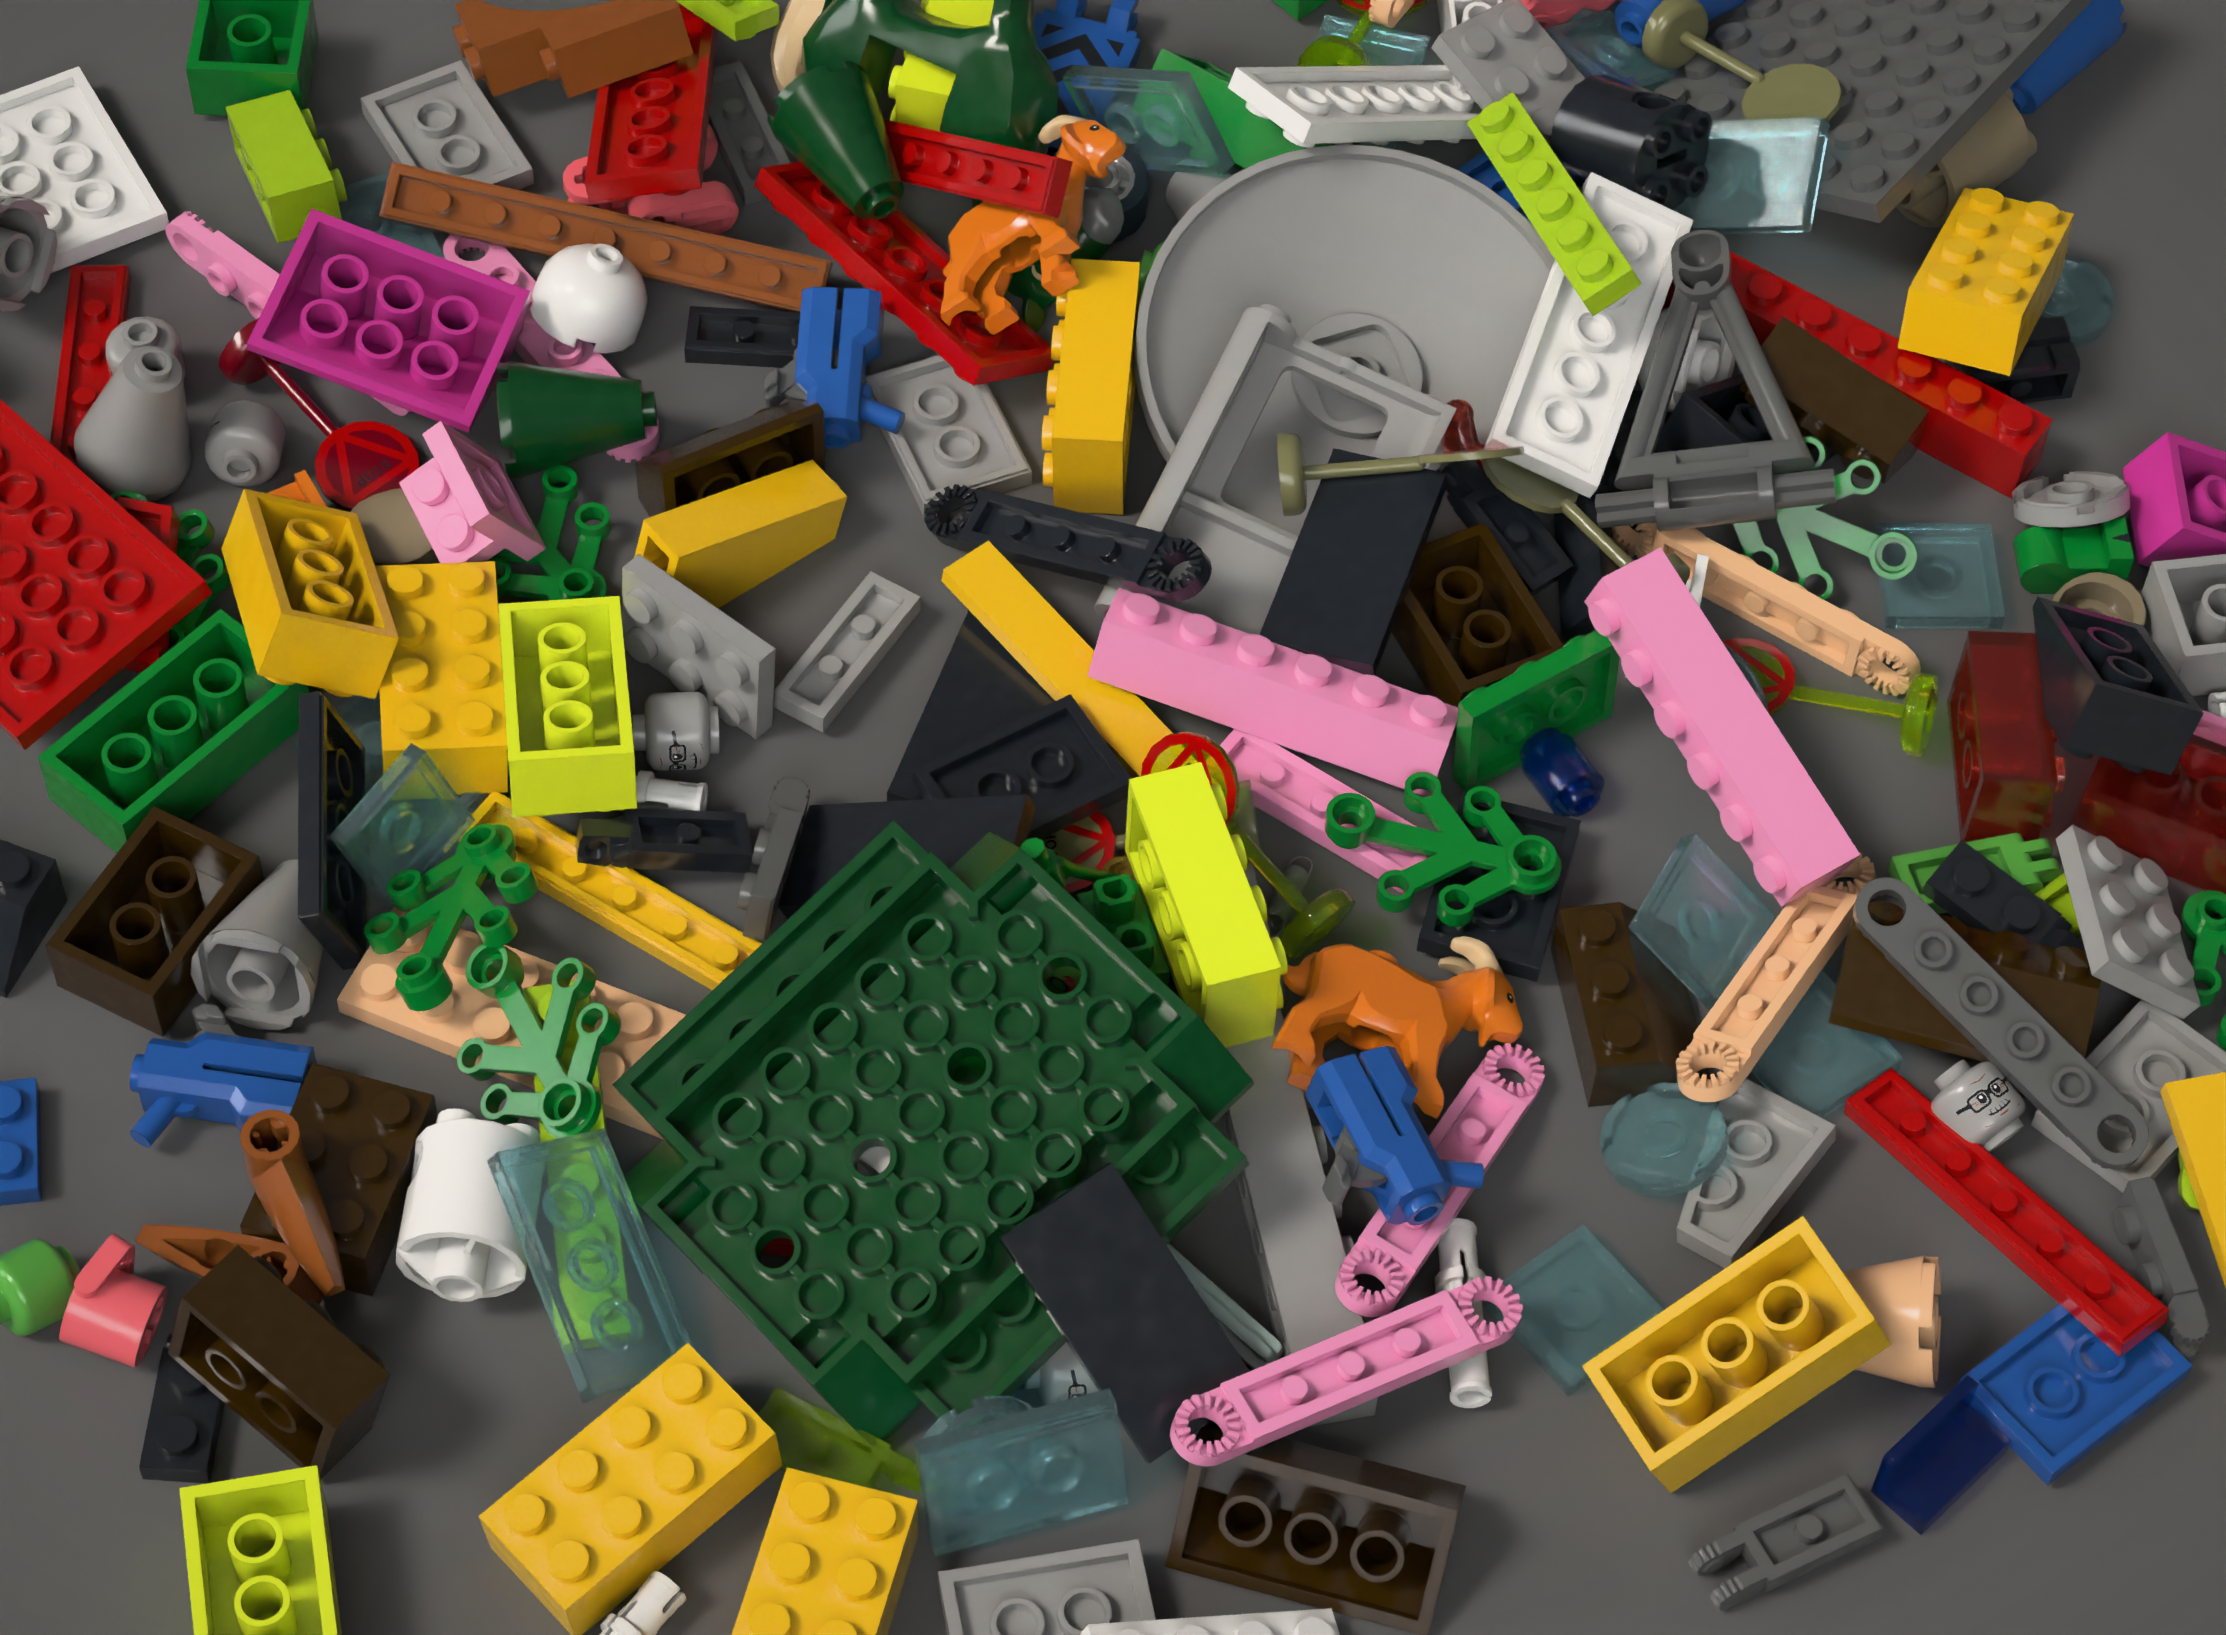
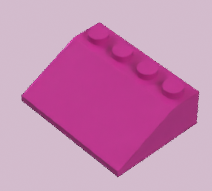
[246,209,530,433]

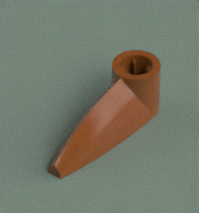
[239,1109,345,1297]
[135,1224,322,1305]

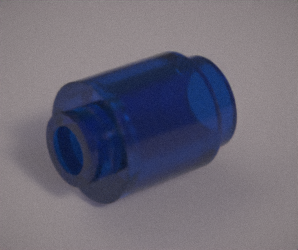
[1520,728,1604,817]

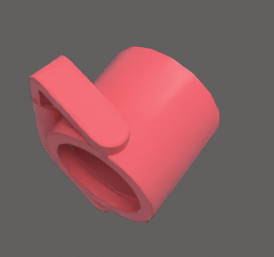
[59,1233,168,1368]

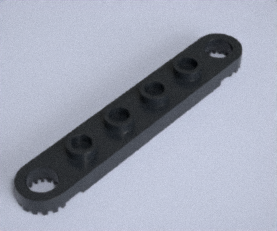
[924,484,1212,602]

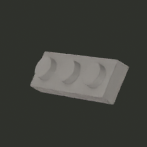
[773,571,921,733]

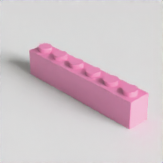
[1584,547,1860,907]
[1087,588,1458,797]

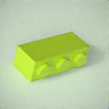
[225,90,347,244]

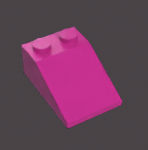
[2123,432,2226,567]

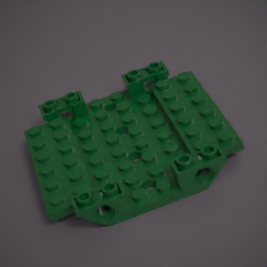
[612,820,1254,1452]

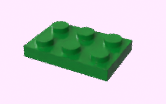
[1452,630,1620,792]

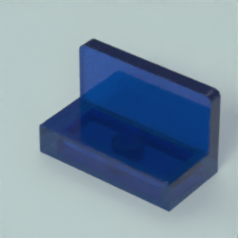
[1870,1375,2011,1535]

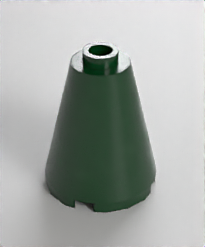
[767,61,904,220]
[497,361,657,478]

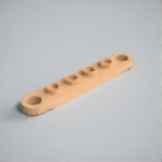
[1612,522,1921,696]
[1676,853,1876,1102]

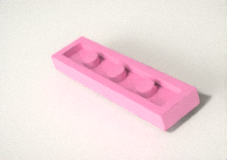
[1206,729,1431,894]

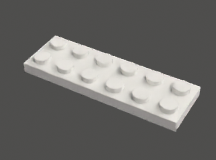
[1228,65,1482,148]
[1484,172,1694,498]

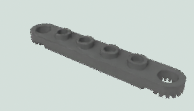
[1853,877,2149,1170]

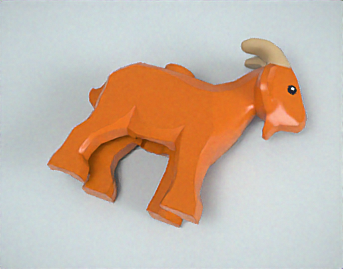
[940,115,1127,335]
[1271,936,1523,1119]

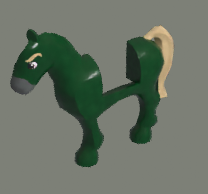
[770,0,1124,332]

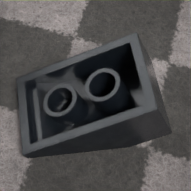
[1655,374,1837,473]
[2033,597,2204,775]

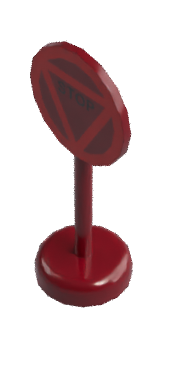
[218,318,420,512]

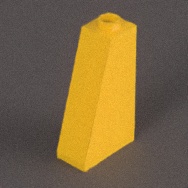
[634,459,847,608]

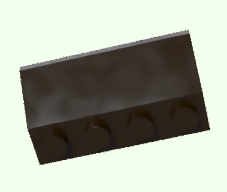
[1828,901,2101,1062]
[1165,1421,1466,1635]

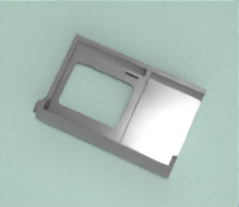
[1094,304,1457,635]

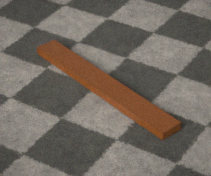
[379,162,833,312]

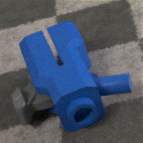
[764,287,905,449]
[130,1004,317,1148]
[1305,1046,1484,1226]

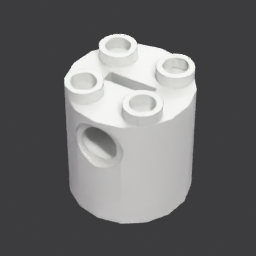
[396,1108,544,1302]

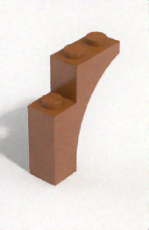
[452,0,694,99]

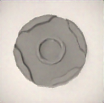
[2012,471,2131,528]

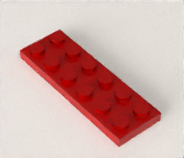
[584,5,719,203]
[754,162,1054,386]

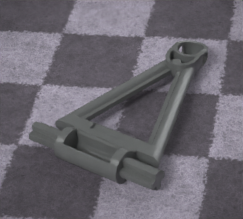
[1595,230,1837,532]

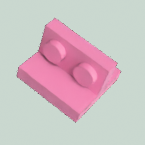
[399,421,546,563]

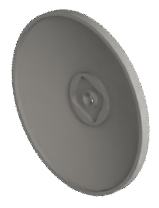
[1133,145,1555,544]

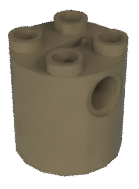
[1895,88,2037,228]

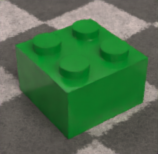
[186,0,319,116]

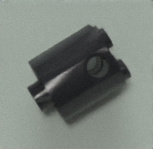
[1550,75,1712,210]

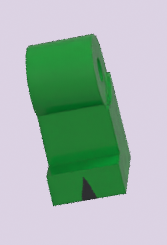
[2013,517,2134,594]

